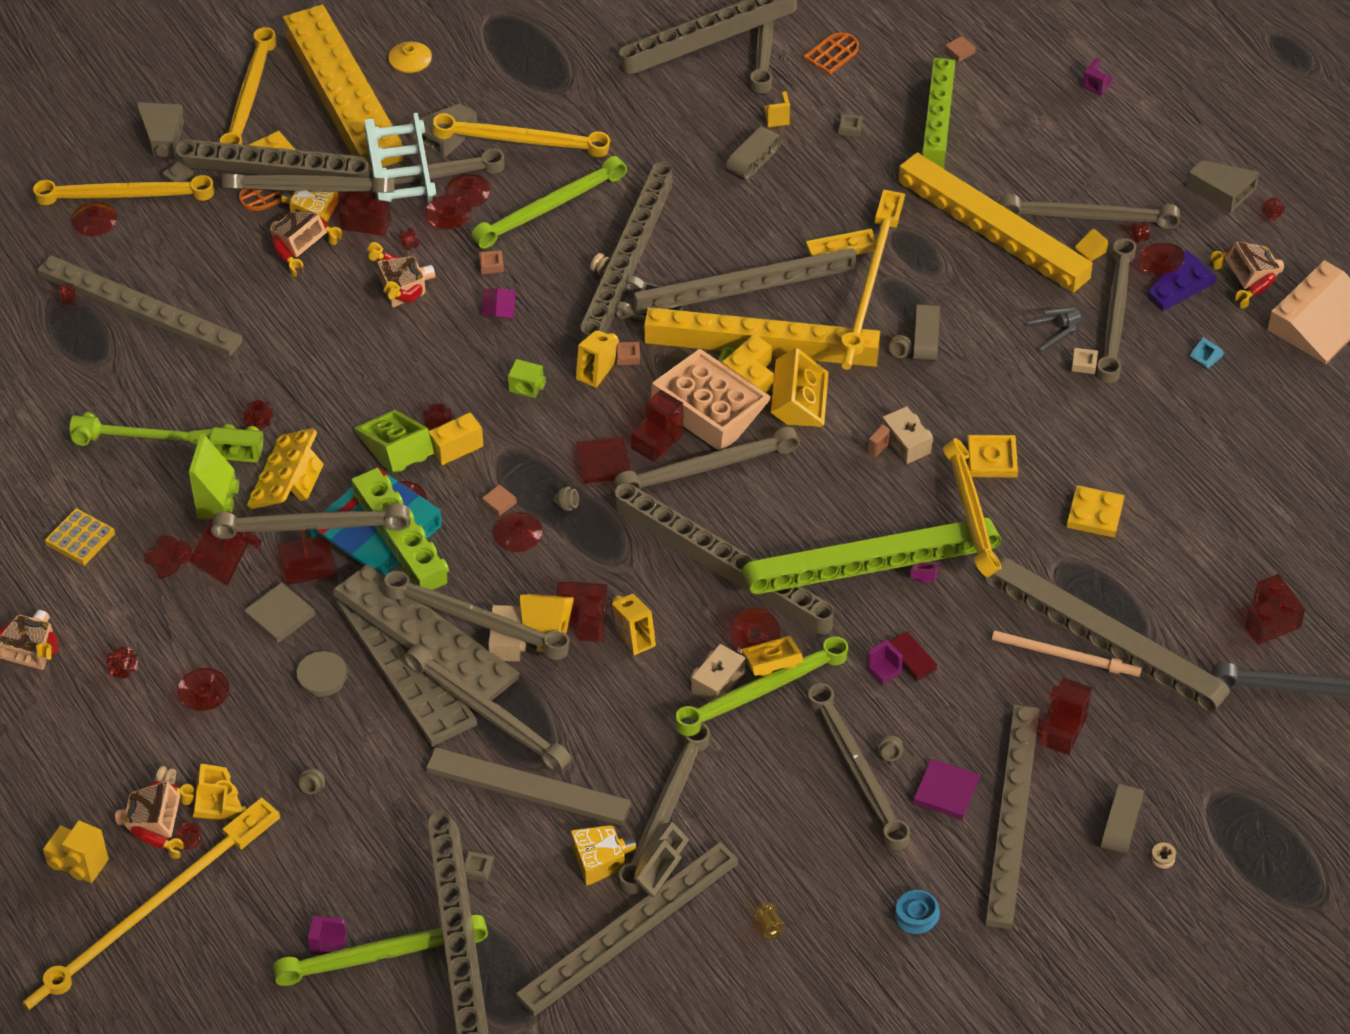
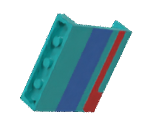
[310,467,442,576]

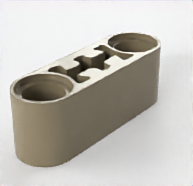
[726,127,782,179]
[913,304,940,361]
[1101,783,1145,855]

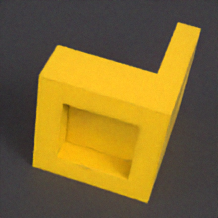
[764,91,790,127]

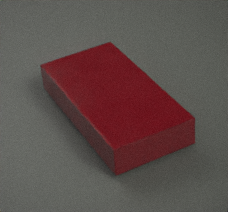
[889,631,937,681]

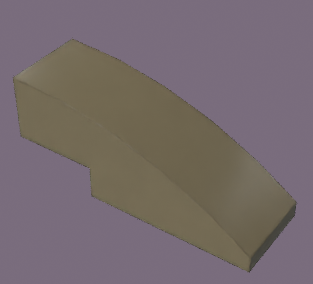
[634,822,689,897]

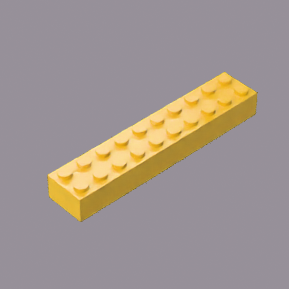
[283,4,404,171]

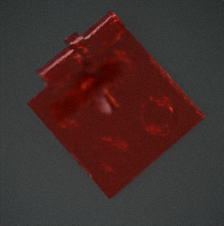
[190,518,262,585]
[279,530,336,585]

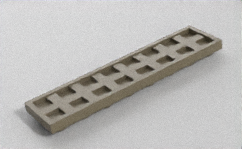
[333,564,520,701]
[337,600,477,747]

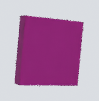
[913,759,980,820]

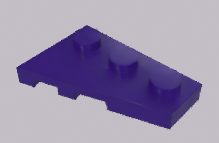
[1148,250,1217,312]

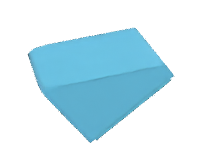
[1189,337,1224,369]

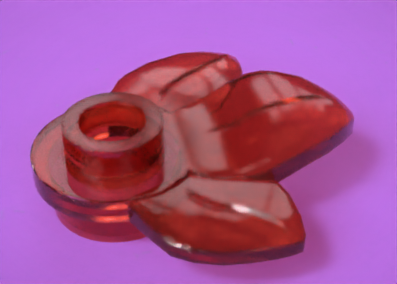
[144,536,192,579]

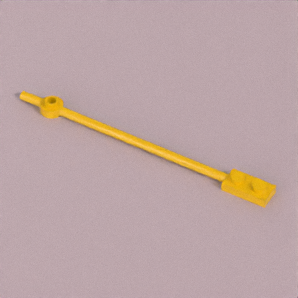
[840,189,905,370]
[22,797,280,1010]

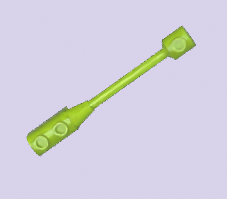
[70,412,263,463]

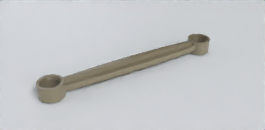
[750,20,774,94]
[338,149,505,199]
[222,174,395,193]
[999,194,1180,229]
[1097,238,1136,383]
[614,427,800,490]
[211,504,410,539]
[384,571,570,660]
[404,644,571,773]
[808,683,910,851]
[619,722,710,894]

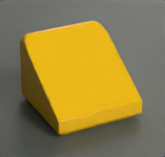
[1075,229,1108,261]

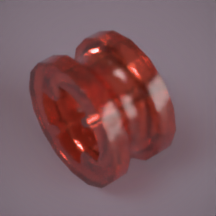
[1261,197,1285,220]
[1131,221,1150,243]
[400,228,419,251]
[60,283,75,304]
[177,823,202,849]

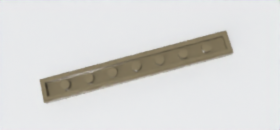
[426,747,631,826]

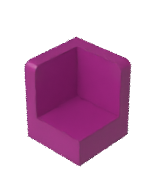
[1082,58,1113,96]
[481,288,516,318]
[866,639,903,686]
[308,915,347,954]

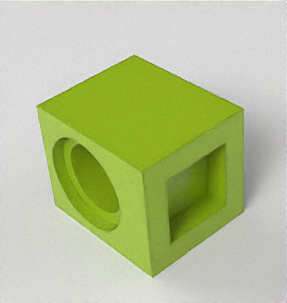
[508,359,546,398]

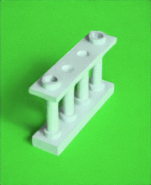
[364,113,436,211]

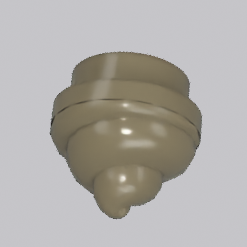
[889,335,913,358]
[553,487,579,511]
[878,736,904,761]
[299,768,325,795]

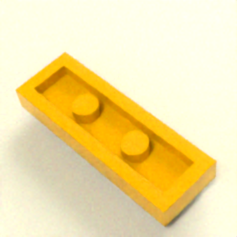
[806,229,876,257]

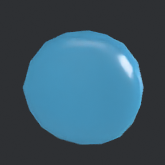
[895,890,940,934]

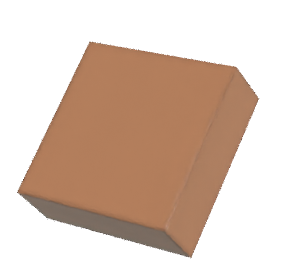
[945,36,976,62]
[479,250,504,274]
[616,342,640,365]
[868,425,890,458]
[482,485,517,516]

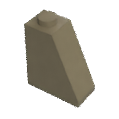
[137,102,184,158]
[409,103,477,158]
[1186,160,1259,213]

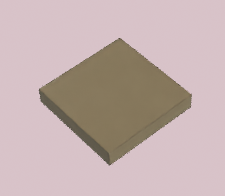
[244,582,315,643]

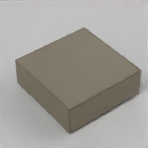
[838,114,863,137]
[464,851,494,883]

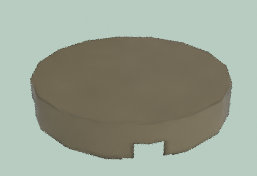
[296,651,348,697]

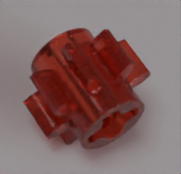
[243,400,274,429]
[423,403,452,430]
[106,647,139,678]

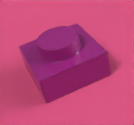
[911,562,940,583]

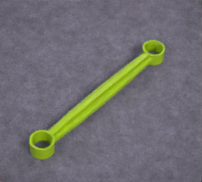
[471,156,627,249]
[675,637,848,736]
[273,915,488,986]

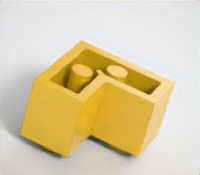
[723,334,774,394]
[43,821,109,883]

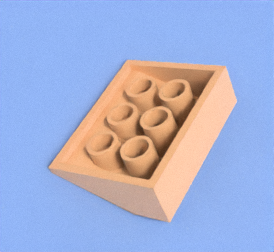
[1268,260,1350,364]
[650,349,770,451]

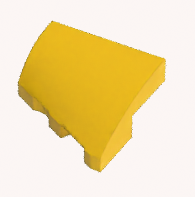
[193,764,246,819]

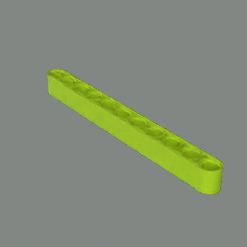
[742,518,1001,594]

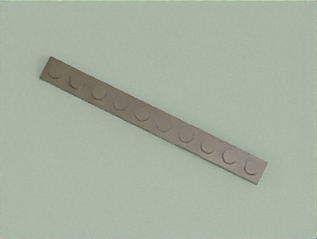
[634,248,856,315]
[37,255,243,357]
[985,705,1040,930]
[516,842,738,1017]

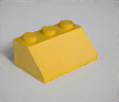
[771,347,829,427]

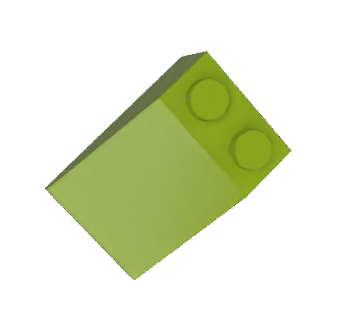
[354,410,434,472]
[189,435,239,520]

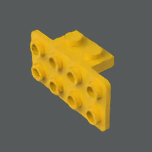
[247,428,324,509]

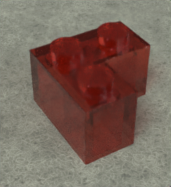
[339,191,391,236]
[631,389,684,463]
[1245,574,1306,645]
[556,581,608,642]
[1038,677,1092,755]

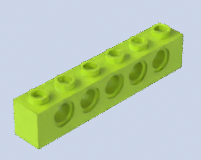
[923,58,956,169]
[352,468,449,590]

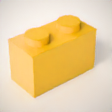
[428,412,484,465]

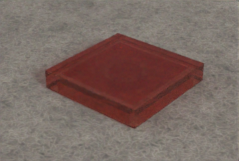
[577,437,631,484]

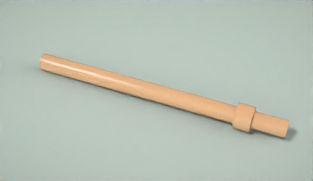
[992,630,1142,677]

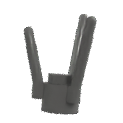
[1025,306,1081,351]

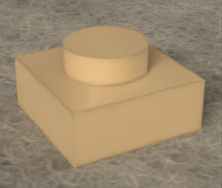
[1072,348,1098,374]

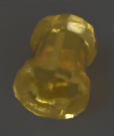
[753,903,786,939]

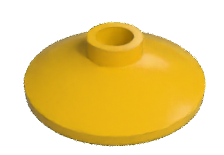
[388,41,432,73]

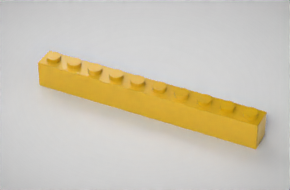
[899,152,1093,293]
[645,307,880,367]

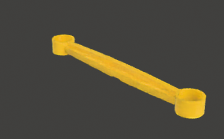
[220,27,276,158]
[432,113,610,157]
[33,175,215,205]
[943,438,1002,578]

